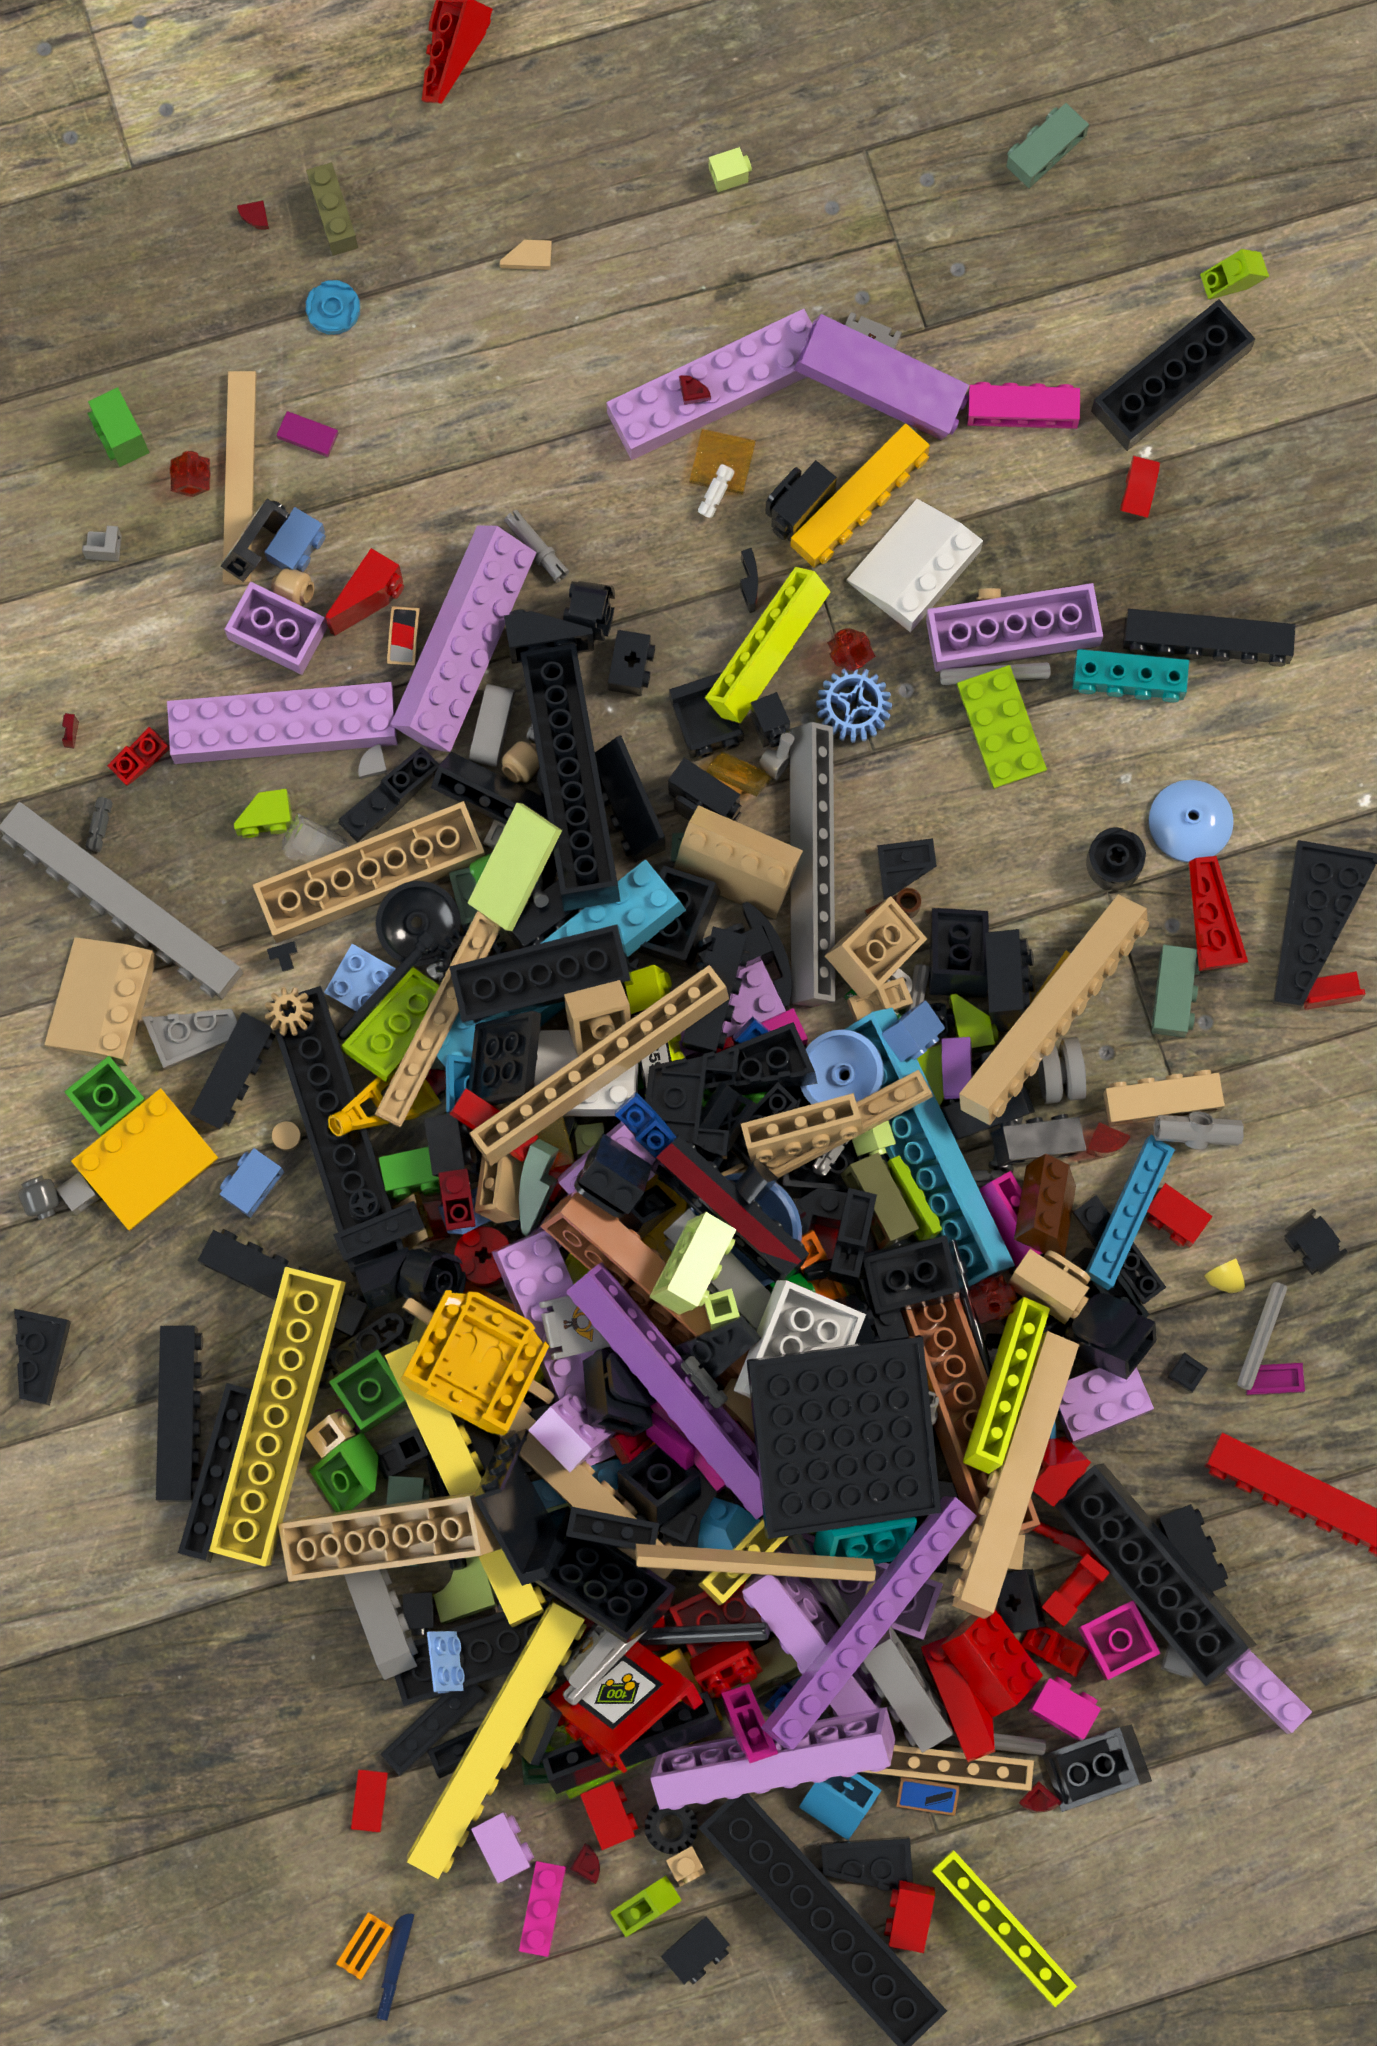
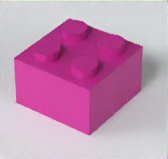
[1078,1600,1161,1681]
[1028,1676,1102,1741]

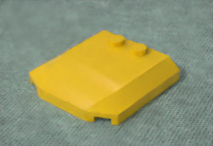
[400,1290,549,1436]

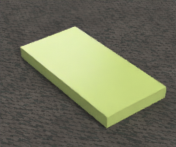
[468,803,562,931]

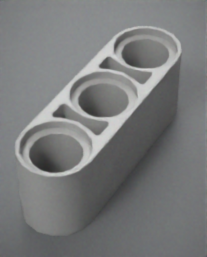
[469,684,515,767]

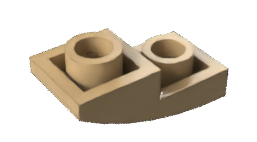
[722,1378,755,1441]

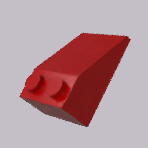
[325,548,404,636]

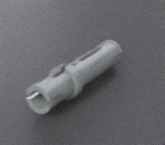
[504,510,569,583]

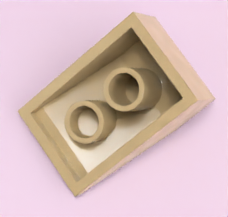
[825,896,927,999]

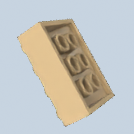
[674,805,803,919]
[45,937,157,1065]

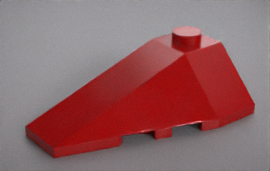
[422,0,493,104]
[921,1636,995,1762]

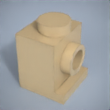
[305,1411,356,1458]
[666,1846,706,1887]

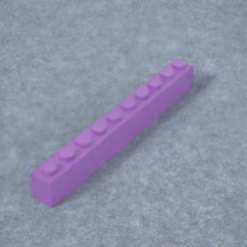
[566,1262,763,1520]
[761,1496,977,1750]

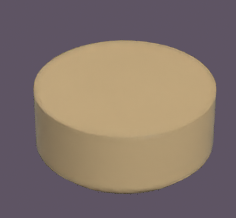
[272,1121,301,1151]

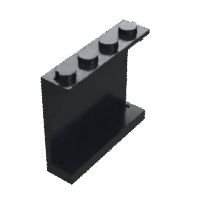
[474,1429,571,1586]

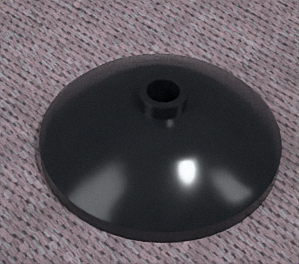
[375,881,461,966]

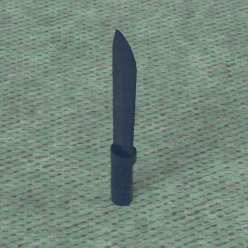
[376,1914,414,2021]

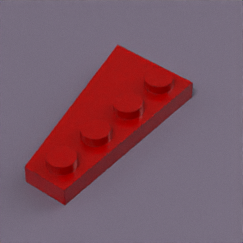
[1189,856,1248,971]

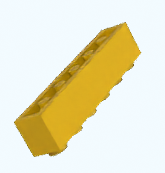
[791,423,930,568]

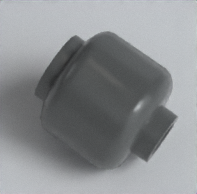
[18,1175,61,1220]

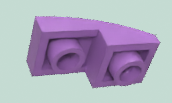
[942,1037,973,1099]

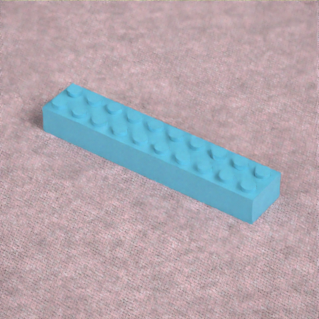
[437,859,686,1068]
[844,1008,1015,1290]

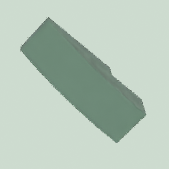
[519,1139,559,1236]

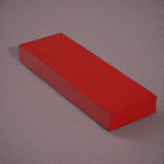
[449,1089,538,1162]

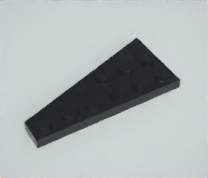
[1273,840,1377,1009]

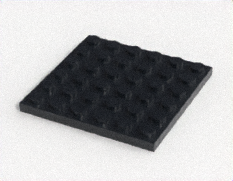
[746,1335,941,1539]

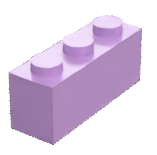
[1226,1651,1312,1734]

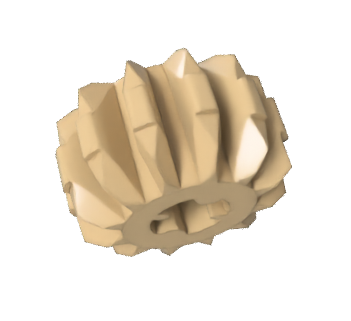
[265,987,314,1036]

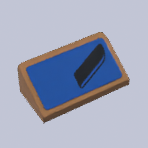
[896,1777,960,1816]

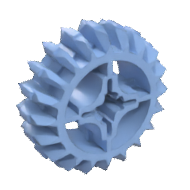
[816,667,892,743]

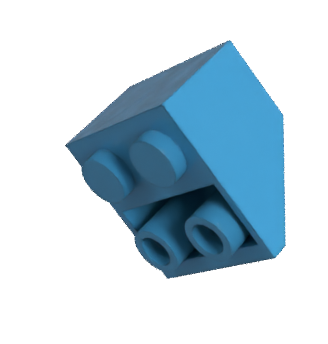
[799,1774,881,1840]

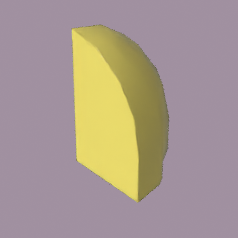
[1204,1259,1245,1293]

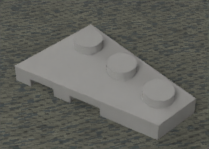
[142,1009,237,1070]

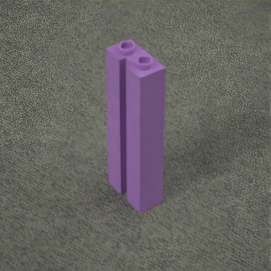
[794,314,969,440]

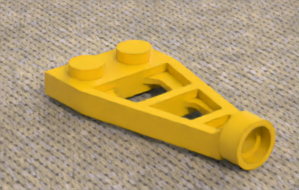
[328,1074,441,1137]

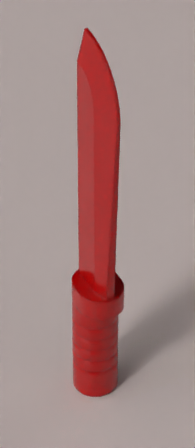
[1031,1521,1106,1568]

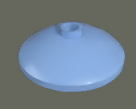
[1149,780,1233,863]
[800,1029,884,1104]

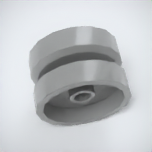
[1037,1037,1086,1104]

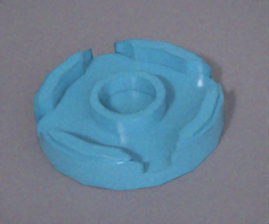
[306,280,360,335]

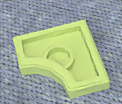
[434,1556,498,1624]

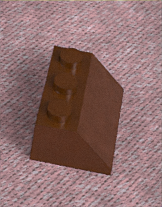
[1014,1153,1076,1258]

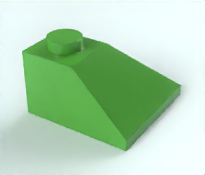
[309,1433,378,1512]

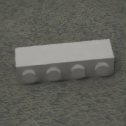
[344,1568,418,1680]

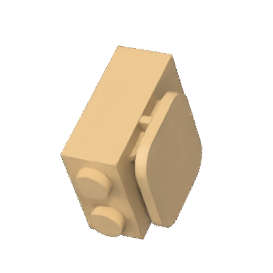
[1007,1249,1091,1324]

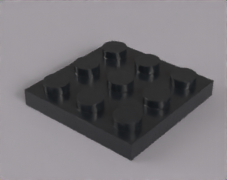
[468,1011,541,1106]

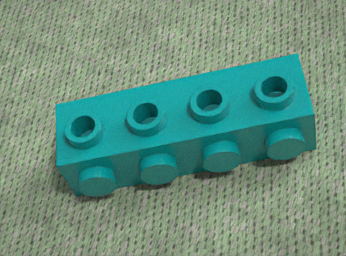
[1072,649,1189,703]

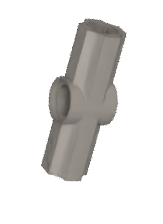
[1154,1111,1244,1149]

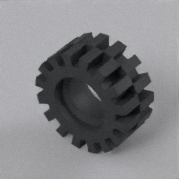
[645,1803,698,1854]

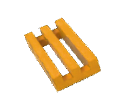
[336,1912,394,1980]

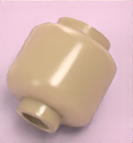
[271,568,315,606]
[502,741,540,783]

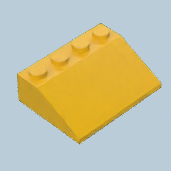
[71,1088,219,1231]

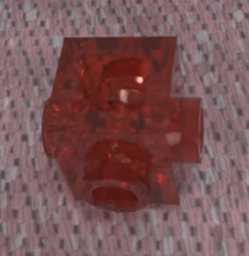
[170,451,211,497]
[827,628,876,672]
[970,1275,1017,1323]

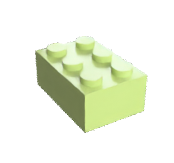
[650,1212,736,1315]

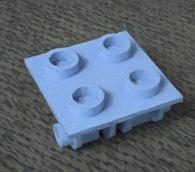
[324,944,396,1016]
[427,1631,464,1694]

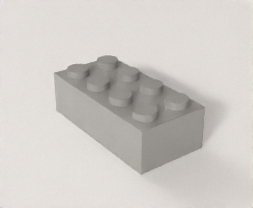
[860,1626,953,1753]

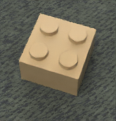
[564,980,631,1057]

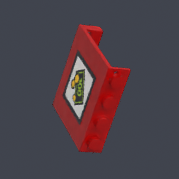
[547,1642,703,1773]

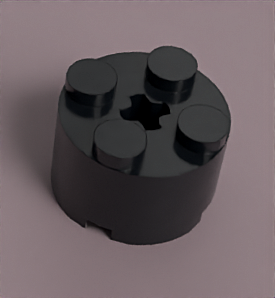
[563,581,615,641]
[1086,827,1146,890]
[1284,1208,1348,1275]
[396,1247,466,1310]

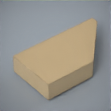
[500,240,552,270]

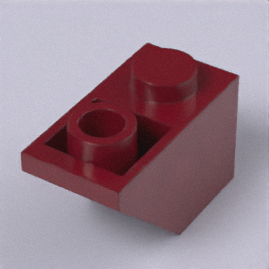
[438,1168,476,1231]

